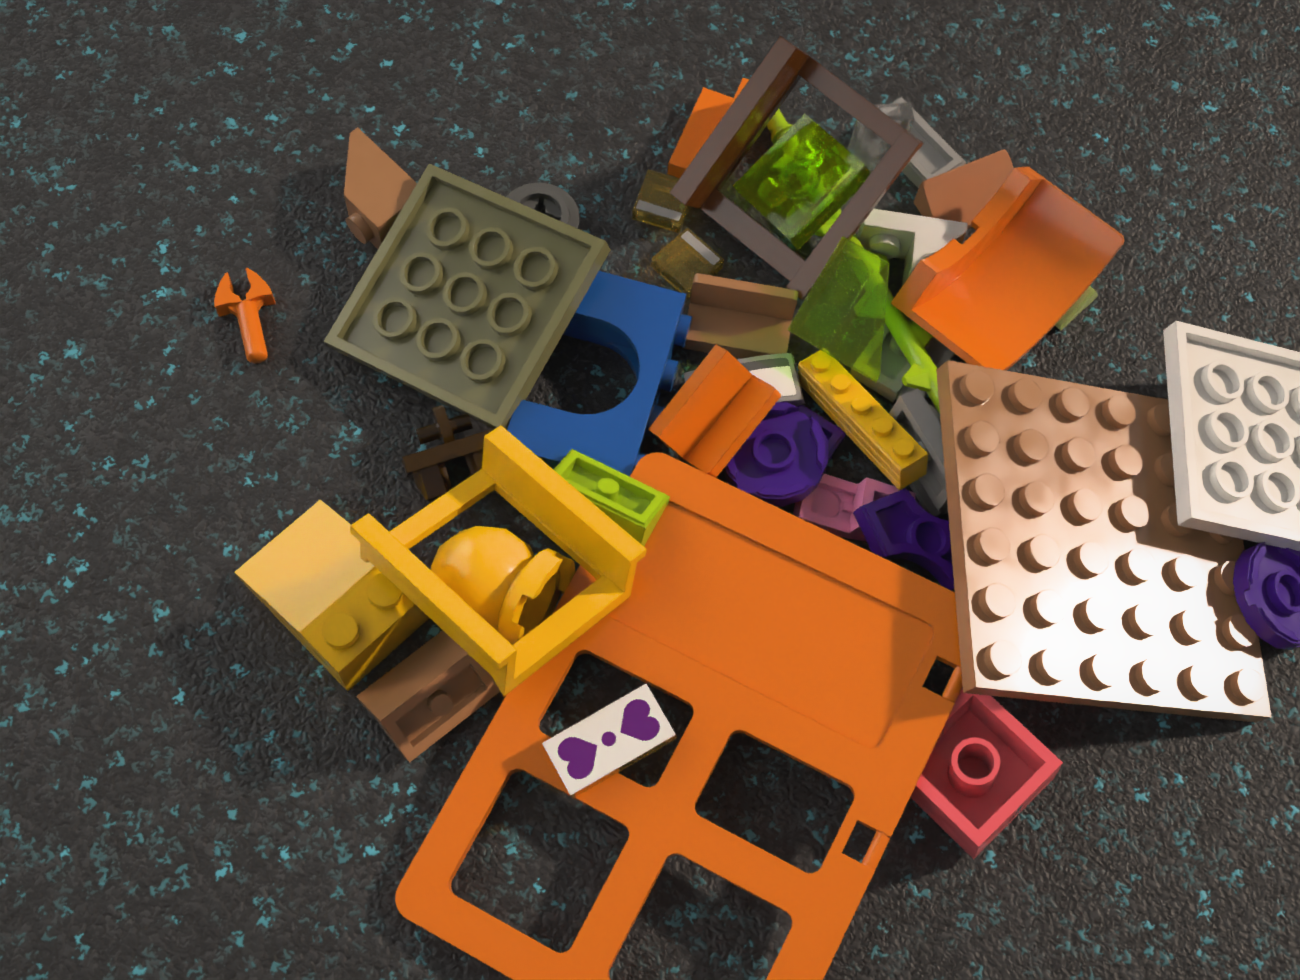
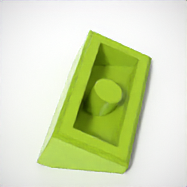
[553,449,670,546]

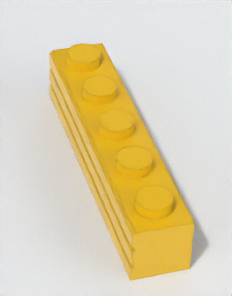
[798,348,928,491]

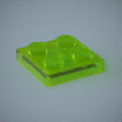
[733,114,871,250]

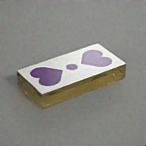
[542,684,677,798]

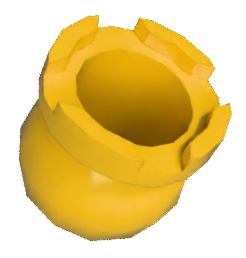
[430,526,576,645]

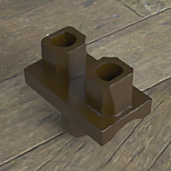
[402,405,495,501]

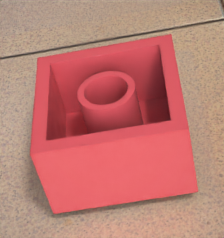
[911,689,1063,860]

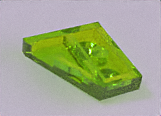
[787,236,890,383]

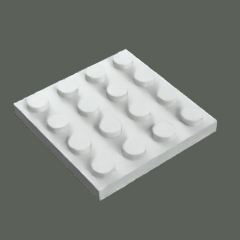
[1163,321,1300,551]

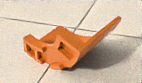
[891,167,1124,371]

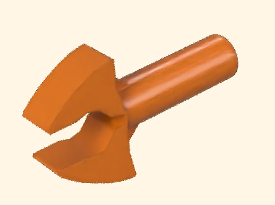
[214,268,276,363]

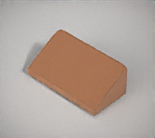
[914,149,1014,229]

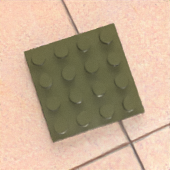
[323,164,611,430]

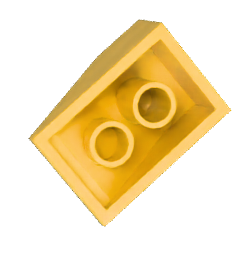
[234,500,429,691]

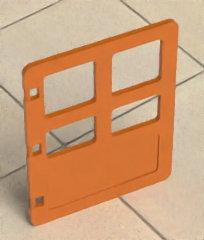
[395,452,963,980]

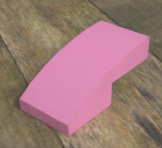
[793,474,916,542]

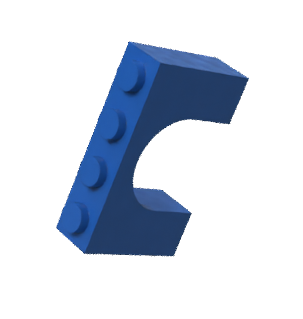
[507,271,692,477]

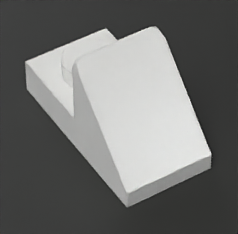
[857,209,968,286]

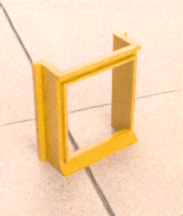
[350,425,647,696]

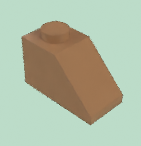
[344,127,417,249]

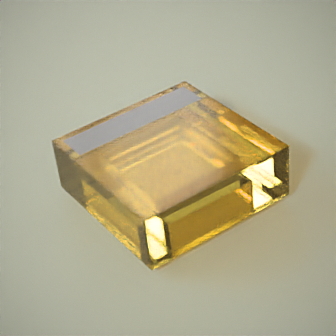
[632,169,690,234]
[651,227,724,299]

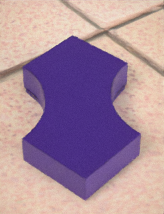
[853,489,955,590]

